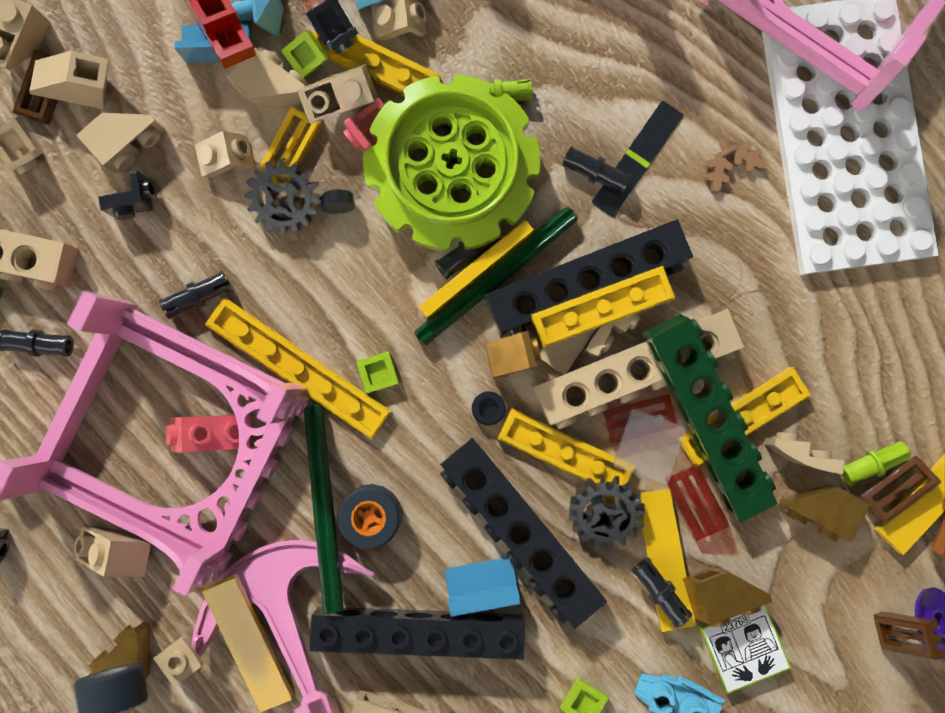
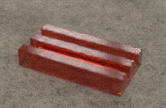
[602,394,678,444]
[664,463,729,541]

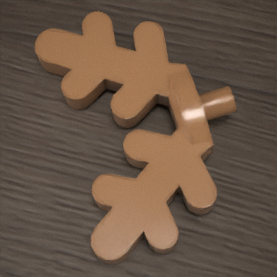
[704,140,766,192]

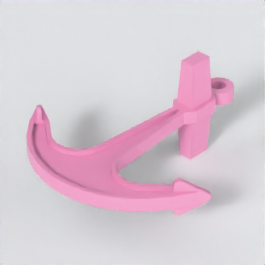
[191,540,375,713]

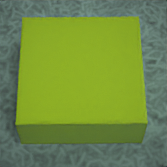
[281,30,330,79]
[356,351,400,394]
[560,676,609,713]

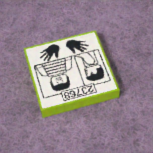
[698,604,791,694]

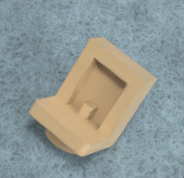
[371,0,427,41]
[0,117,43,174]
[195,131,254,178]
[153,636,203,687]

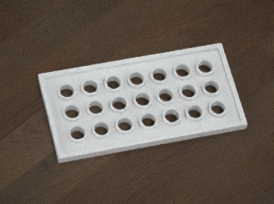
[762,0,939,276]

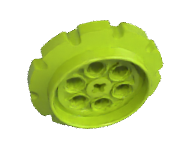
[363,75,540,251]

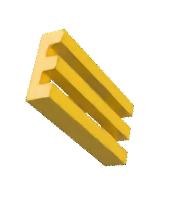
[260,106,323,180]

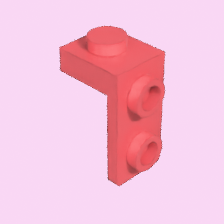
[343,98,384,151]
[165,415,250,453]

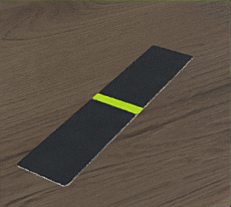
[592,100,684,217]

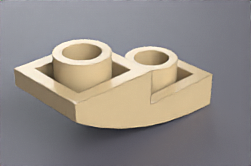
[582,312,642,358]
[764,432,844,474]

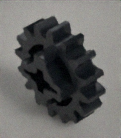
[244,158,321,235]
[569,475,645,549]

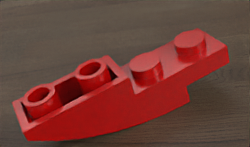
[184,0,256,69]

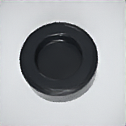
[320,189,355,214]
[472,391,506,426]

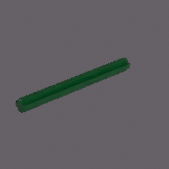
[414,206,578,346]
[303,405,344,614]

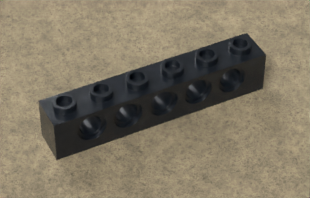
[484,219,693,337]
[440,437,607,629]
[309,606,525,660]

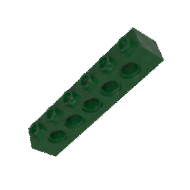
[642,314,778,523]

